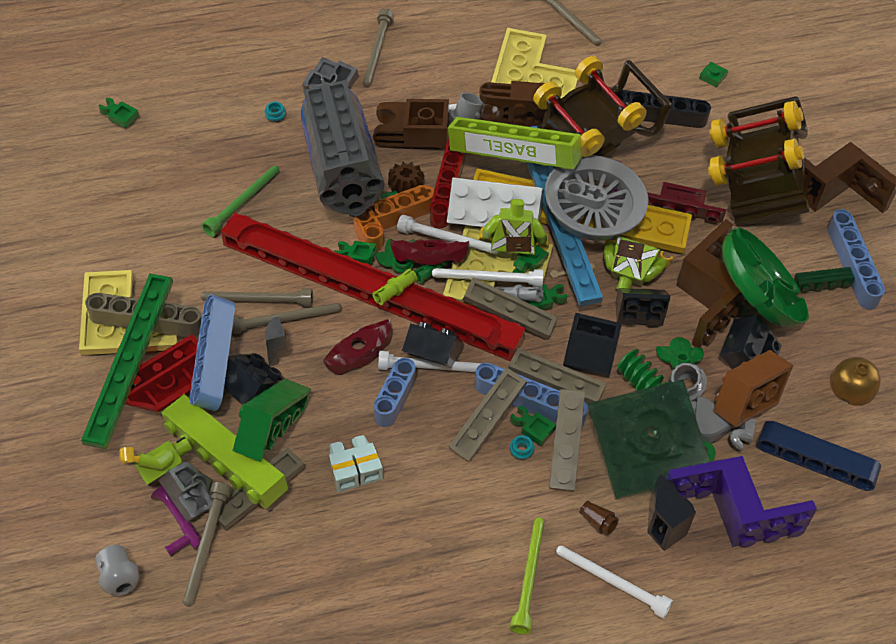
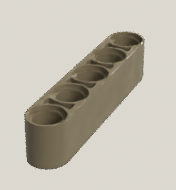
[85,293,202,337]

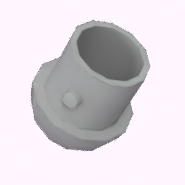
[450,92,484,124]
[670,363,707,400]
[95,545,139,597]

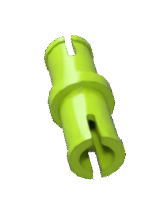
[373,269,417,305]

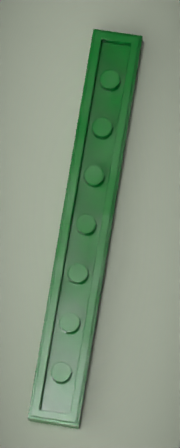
[81,273,173,450]

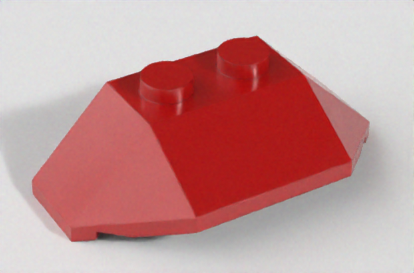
[125,334,198,413]

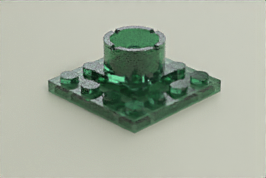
[587,379,710,500]

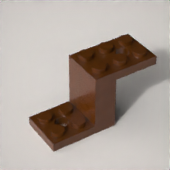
[804,142,896,213]
[676,219,746,348]

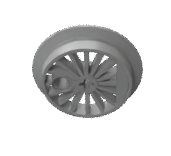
[545,155,648,241]

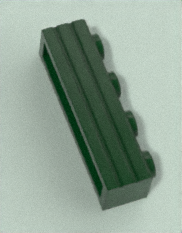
[794,267,854,293]

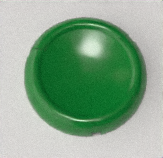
[722,227,809,328]

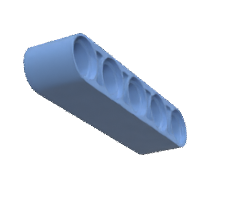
[827,209,885,310]
[190,294,235,411]
[474,363,588,428]

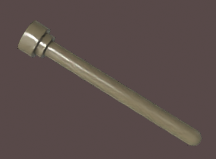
[546,0,601,45]
[363,9,394,87]
[200,288,313,307]
[232,303,342,336]
[183,482,232,607]

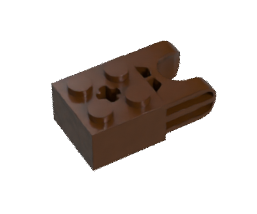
[479,81,547,127]
[373,99,450,148]

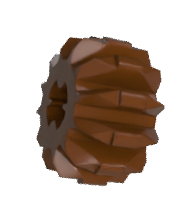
[388,161,425,193]

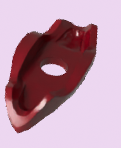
[390,239,470,265]
[323,319,393,375]

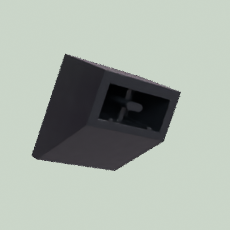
[616,288,670,327]
[563,313,622,377]
[720,315,782,369]
[402,322,464,368]
[224,353,285,404]
[647,474,696,551]

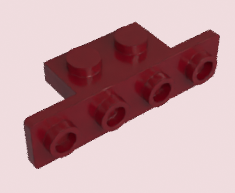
[647,182,726,222]

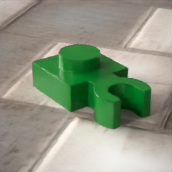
[98,97,139,129]
[334,241,377,265]
[526,284,567,310]
[510,405,556,446]

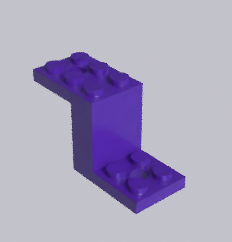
[667,456,817,547]

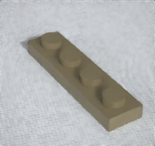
[462,277,558,340]
[508,348,606,407]
[449,367,527,463]
[549,389,585,492]
[208,447,305,531]

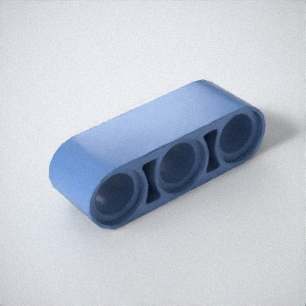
[374,358,416,427]

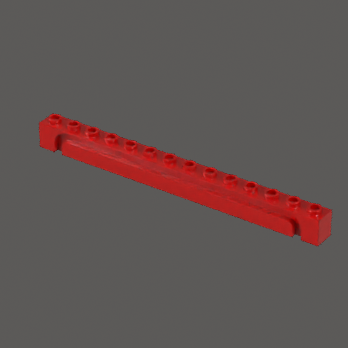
[221,212,526,362]

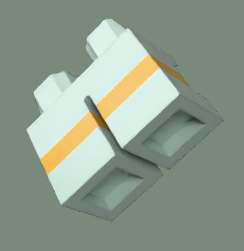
[329,435,383,492]

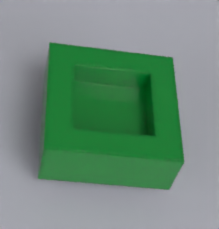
[699,61,728,88]

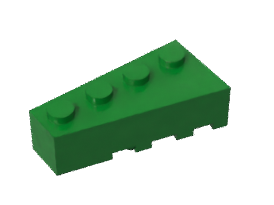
[232,379,311,462]

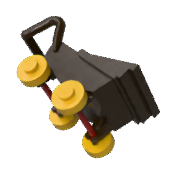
[533,56,672,168]
[708,96,809,227]

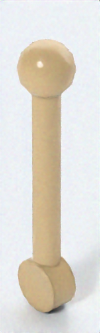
[550,263,596,280]

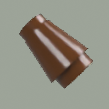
[579,501,619,535]

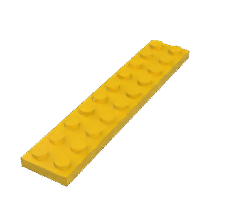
[473,168,692,254]

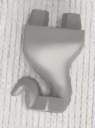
[678,396,755,451]

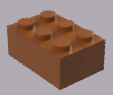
[713,350,794,427]

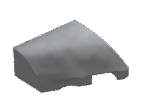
[302,57,359,88]
[265,316,287,366]
[159,461,212,522]

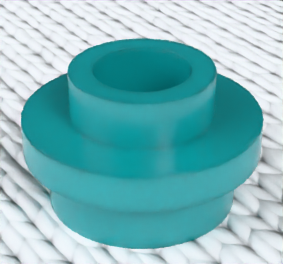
[264,101,286,121]
[509,435,535,460]

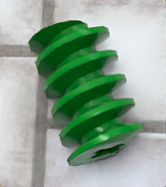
[617,349,670,402]

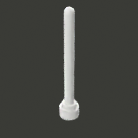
[397,215,499,254]
[432,268,543,288]
[378,351,482,372]
[556,546,673,619]

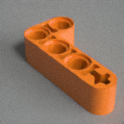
[353,185,434,252]

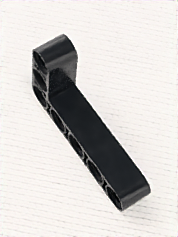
[615,90,711,148]

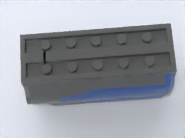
[301,80,384,216]

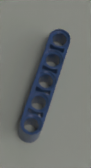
[757,421,881,491]

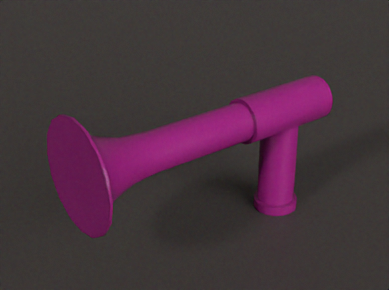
[151,485,201,557]

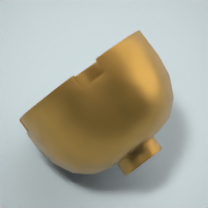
[830,357,881,406]

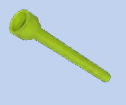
[510,517,544,635]

